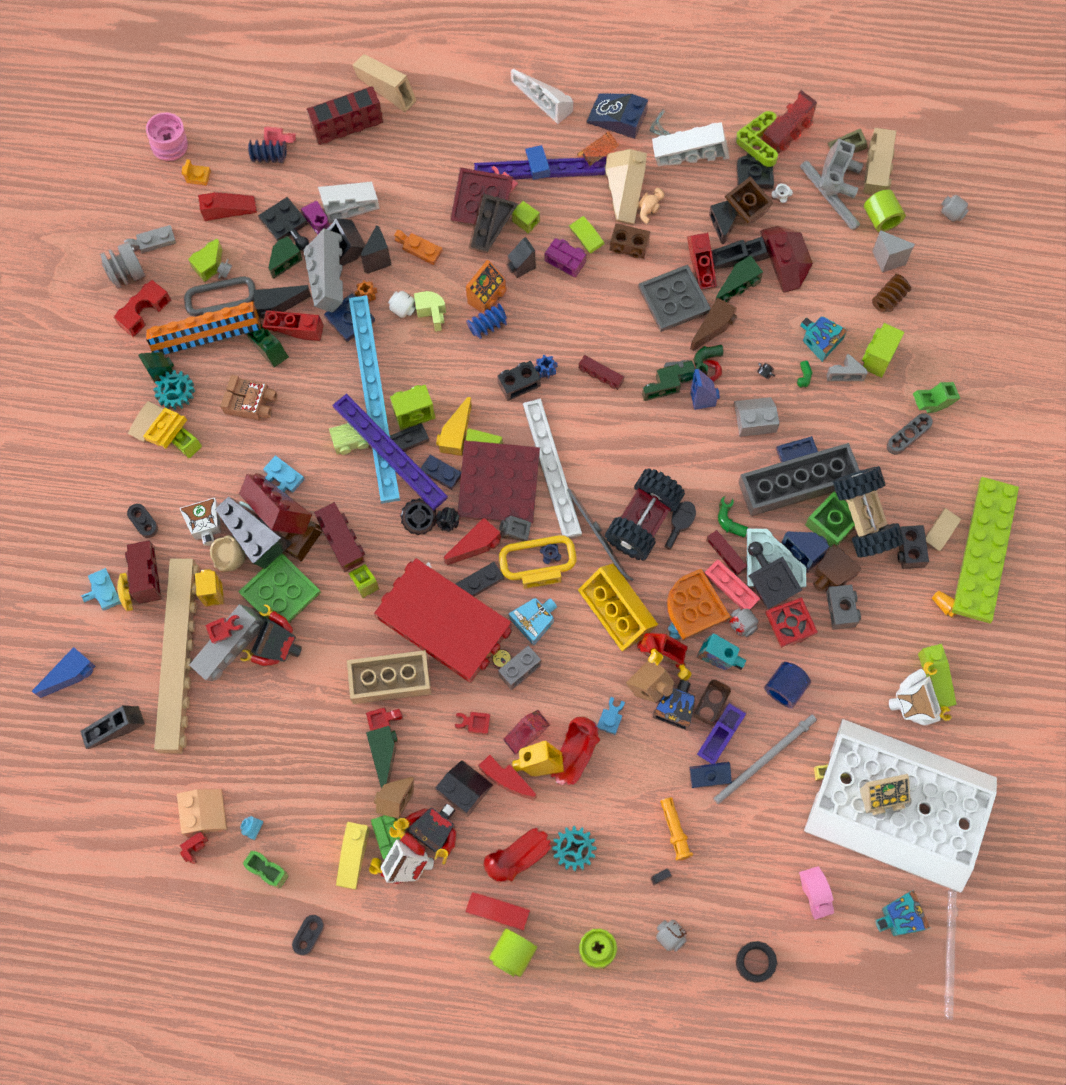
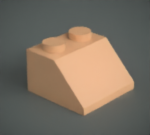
[177,789,227,837]

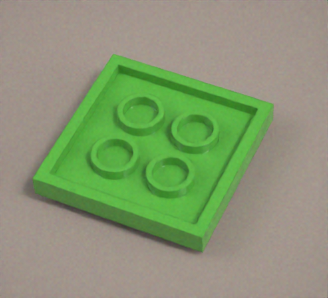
[238,554,321,623]

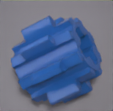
[535,355,558,379]

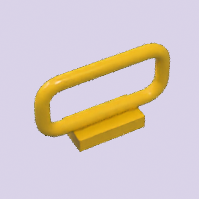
[499,535,577,589]

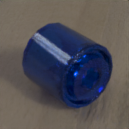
[764,662,811,709]

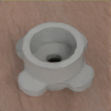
[217,259,232,278]

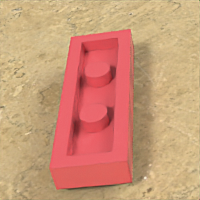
[704,560,761,610]

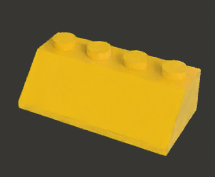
[578,563,659,652]

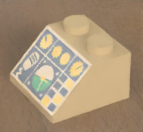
[859,774,910,816]

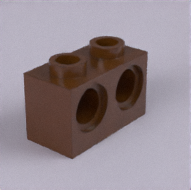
[610,223,650,259]

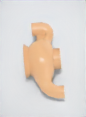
[638,187,664,224]

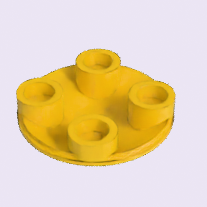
[117,573,133,611]

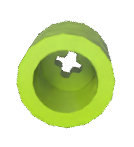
[864,189,906,232]
[489,928,538,977]
[579,929,617,969]

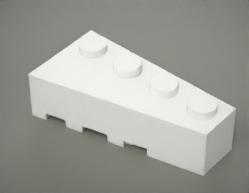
[652,122,730,166]

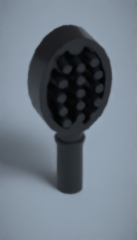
[664,501,696,550]

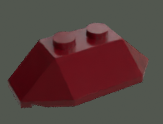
[760,226,813,293]

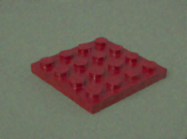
[458,440,540,523]

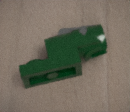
[642,360,695,401]

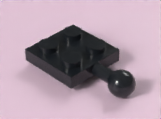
[258,197,309,251]
[748,541,802,610]

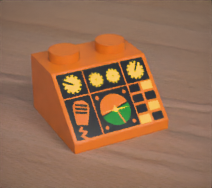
[466,260,507,314]

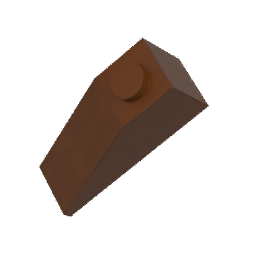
[690,298,737,351]

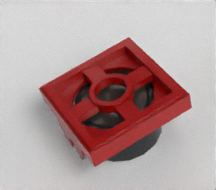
[765,597,818,648]

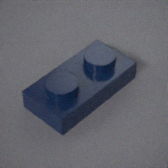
[420,455,461,490]

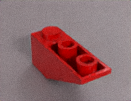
[687,232,717,289]
[262,311,324,341]

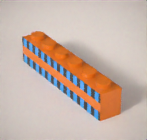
[146,302,260,355]

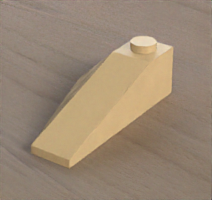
[605,149,647,225]

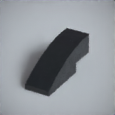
[712,237,769,268]

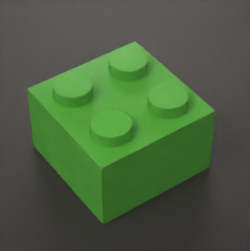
[805,492,855,547]

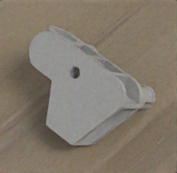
[819,139,863,198]

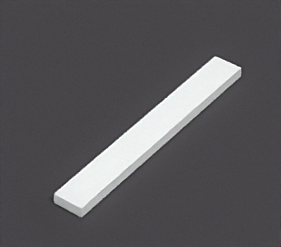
[523,399,582,539]

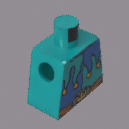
[800,316,848,362]
[697,633,746,670]
[875,890,930,936]

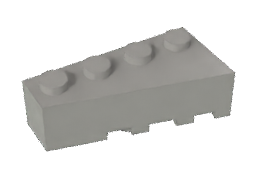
[304,229,343,313]
[189,604,265,681]

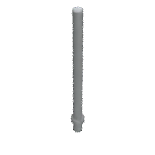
[713,715,817,805]

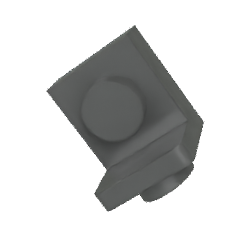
[499,516,531,542]

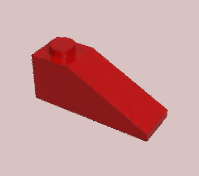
[198,192,257,221]
[443,518,501,565]

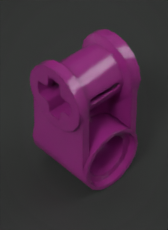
[301,200,330,235]

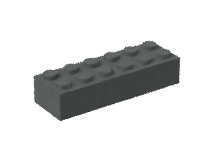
[738,443,860,516]

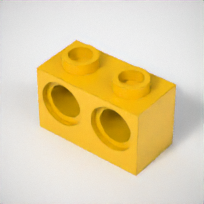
[195,569,224,607]

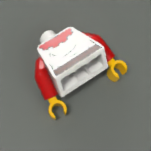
[369,821,434,884]

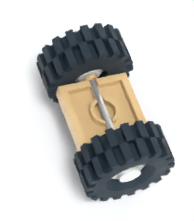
[833,466,905,558]

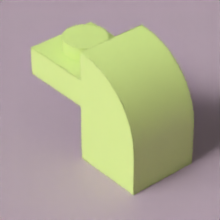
[414,291,446,332]

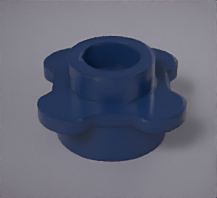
[540,544,561,564]

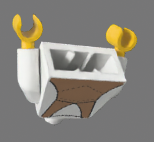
[889,661,952,726]

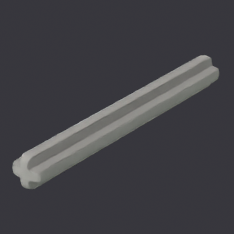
[800,161,860,230]

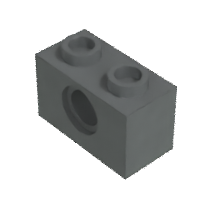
[826,585,861,630]

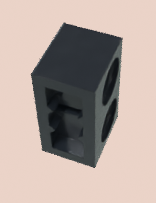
[497,361,541,401]
[897,525,929,569]

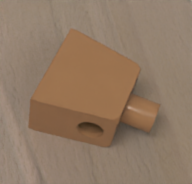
[626,661,674,702]

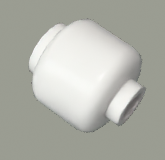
[388,291,416,318]

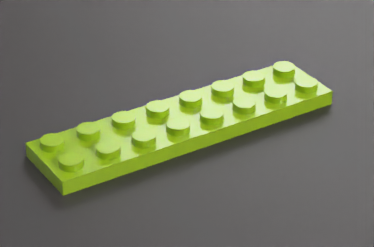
[952,477,1019,624]

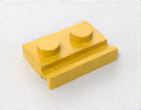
[143,408,187,449]

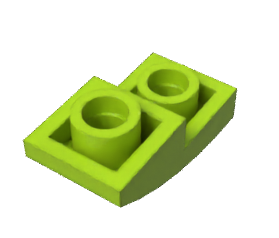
[569,216,605,254]

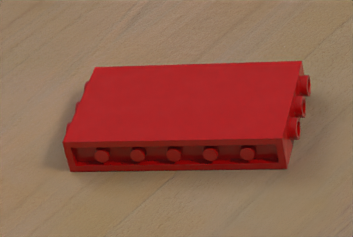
[374,558,512,683]

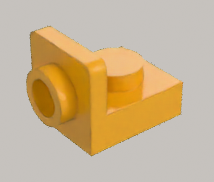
[182,159,211,186]

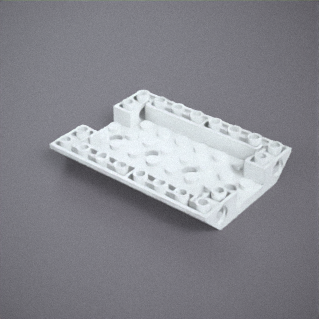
[804,719,997,893]

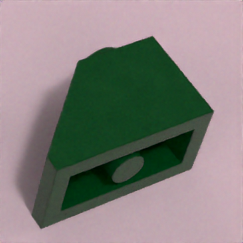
[268,236,303,279]
[138,352,174,385]

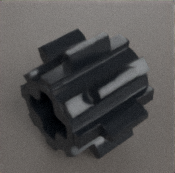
[436,507,460,532]

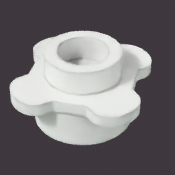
[771,184,793,203]

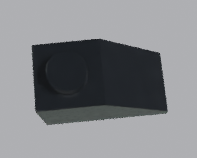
[709,200,738,244]
[507,237,536,278]

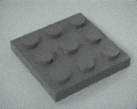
[638,265,711,332]

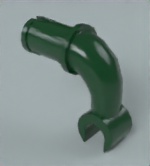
[693,345,724,376]

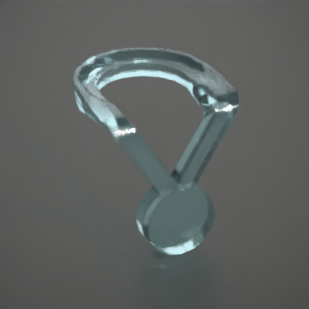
[649,109,671,136]

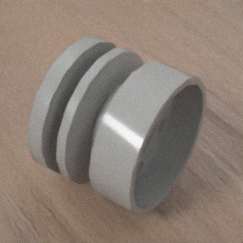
[100,241,146,289]

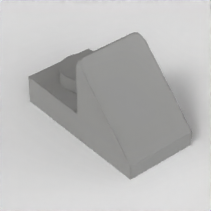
[827,354,867,381]

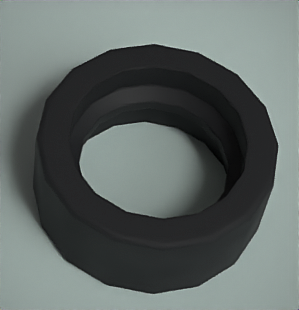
[736,941,777,983]

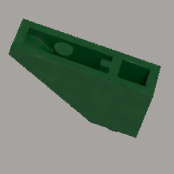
[366,726,398,789]

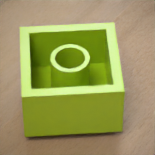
[861,323,904,378]
[390,384,436,431]

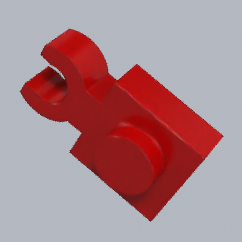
[205,615,243,644]
[455,712,491,735]

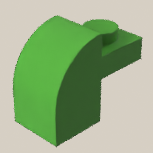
[913,382,961,413]

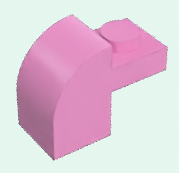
[799,866,834,919]

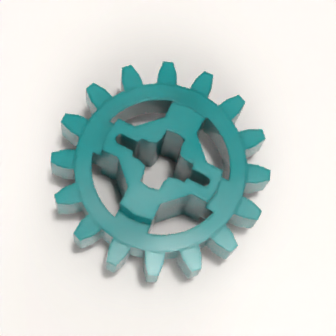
[153,370,195,410]
[552,826,597,872]

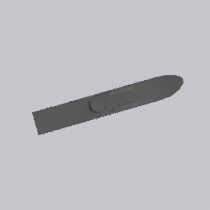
[567,488,634,581]

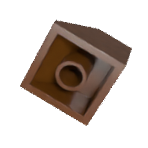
[725,177,774,224]

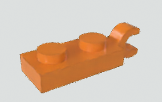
[394,229,443,265]

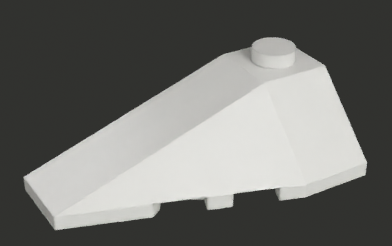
[511,69,573,124]

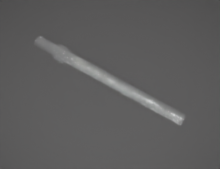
[944,890,958,1020]

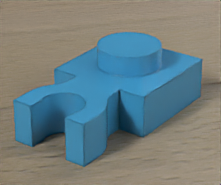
[597,697,625,735]

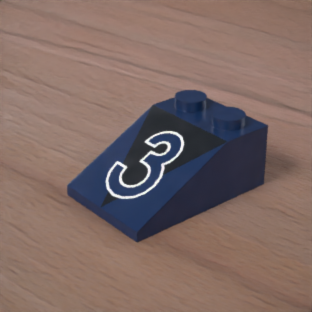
[586,93,648,139]

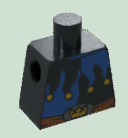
[652,680,695,731]

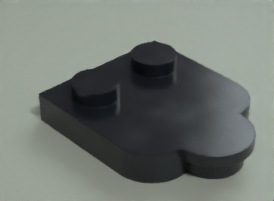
[736,153,774,189]

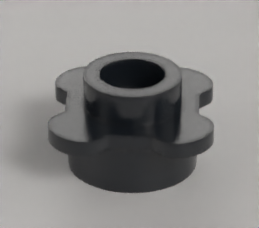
[757,362,776,379]

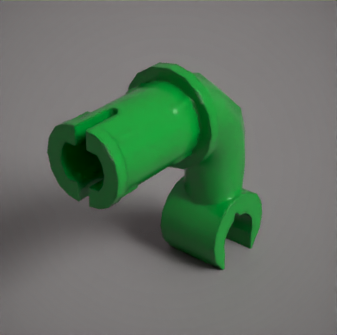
[718,496,748,538]

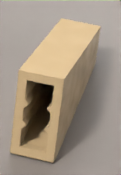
[352,54,416,112]

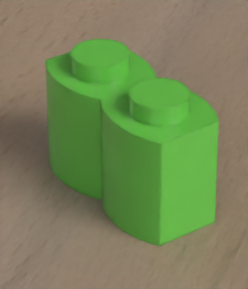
[243,851,289,889]

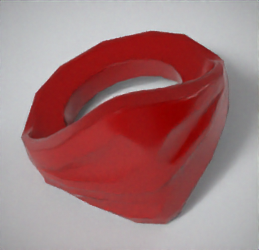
[695,360,722,382]

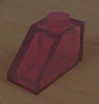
[503,710,550,755]

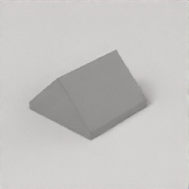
[872,230,915,273]

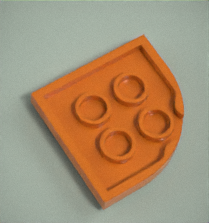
[667,569,731,640]

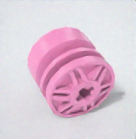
[146,112,188,161]

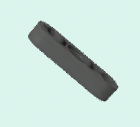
[886,413,933,455]

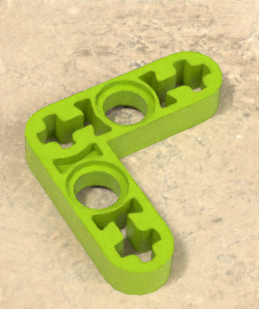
[736,111,778,167]

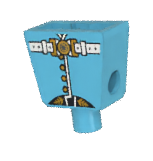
[509,598,557,646]

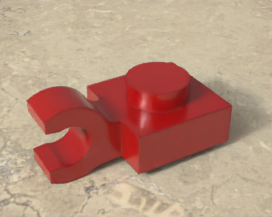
[366,707,403,731]

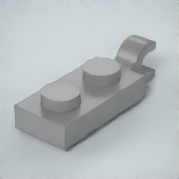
[124,225,176,253]

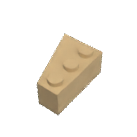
[863,128,896,194]

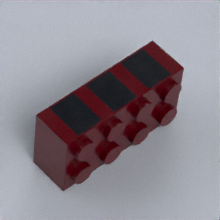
[306,86,384,145]

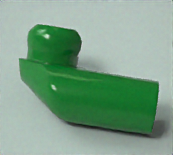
[797,361,812,388]

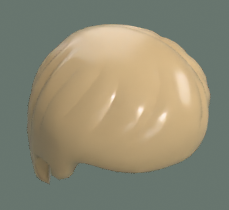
[210,535,246,572]

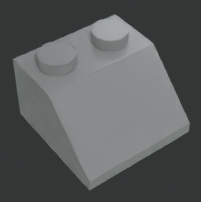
[734,397,779,437]

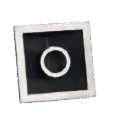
[361,225,392,274]

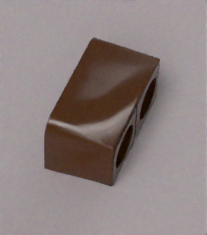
[284,521,322,562]
[694,679,731,726]

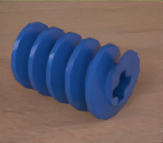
[466,303,507,339]

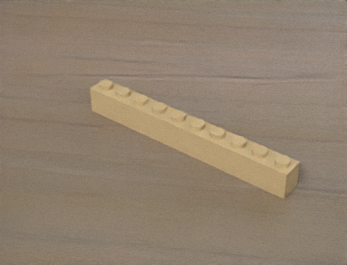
[154,559,199,753]

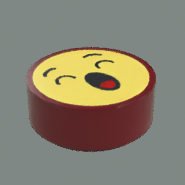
[492,649,512,669]

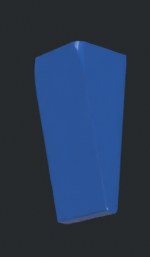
[525,145,550,180]

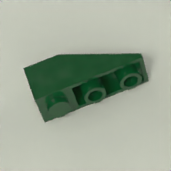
[715,256,763,302]
[245,323,289,368]

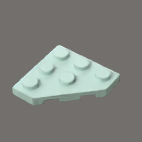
[747,529,806,588]

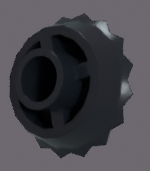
[400,498,437,535]

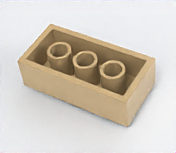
[347,650,432,704]

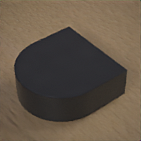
[651,869,672,885]

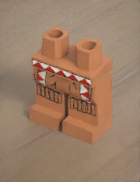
[220,374,278,421]

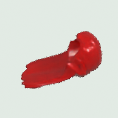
[551,716,601,786]
[483,828,551,882]

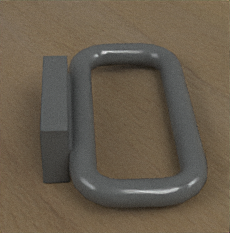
[184,276,256,317]

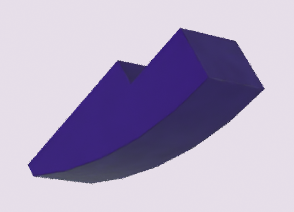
[697,703,747,764]

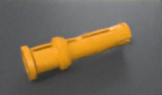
[660,797,693,861]

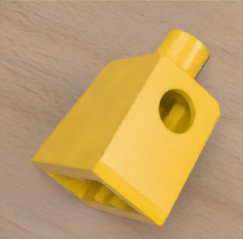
[512,741,564,777]

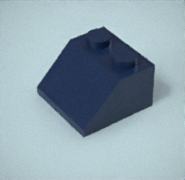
[781,531,830,573]

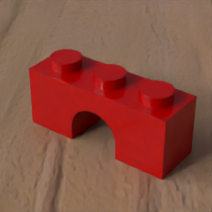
[114,280,171,338]

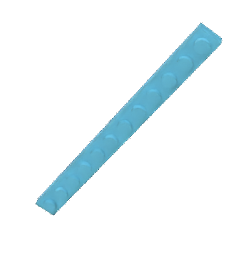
[349,295,400,504]

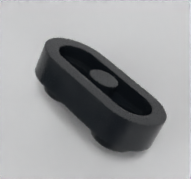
[127,504,158,538]
[292,915,324,956]

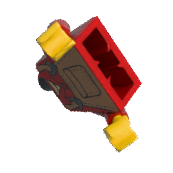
[637,633,692,681]

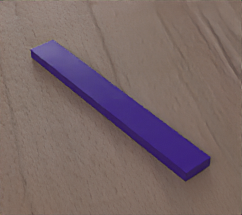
[474,156,607,180]
[332,393,448,510]

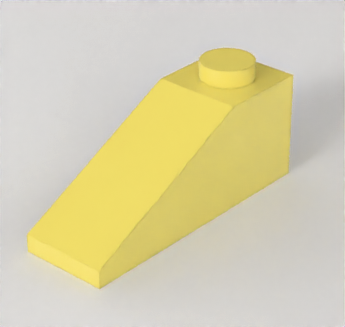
[336,822,370,890]

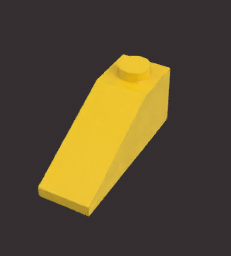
[436,397,472,456]

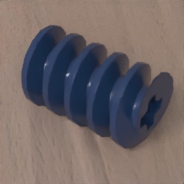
[248,139,287,163]

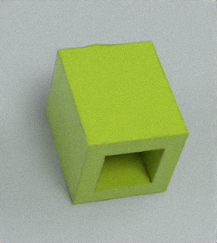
[512,201,540,234]

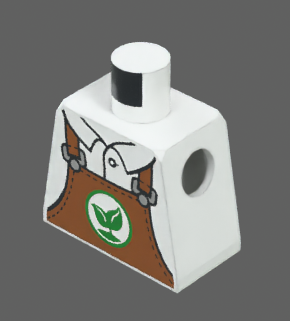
[180,498,221,546]

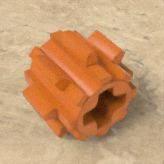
[354,280,378,303]

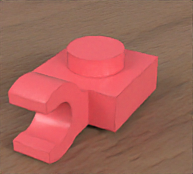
[264,126,296,146]

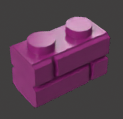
[544,238,587,278]

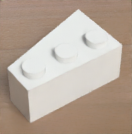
[318,182,380,223]

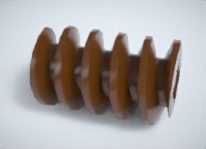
[872,274,912,313]

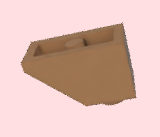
[374,777,414,819]

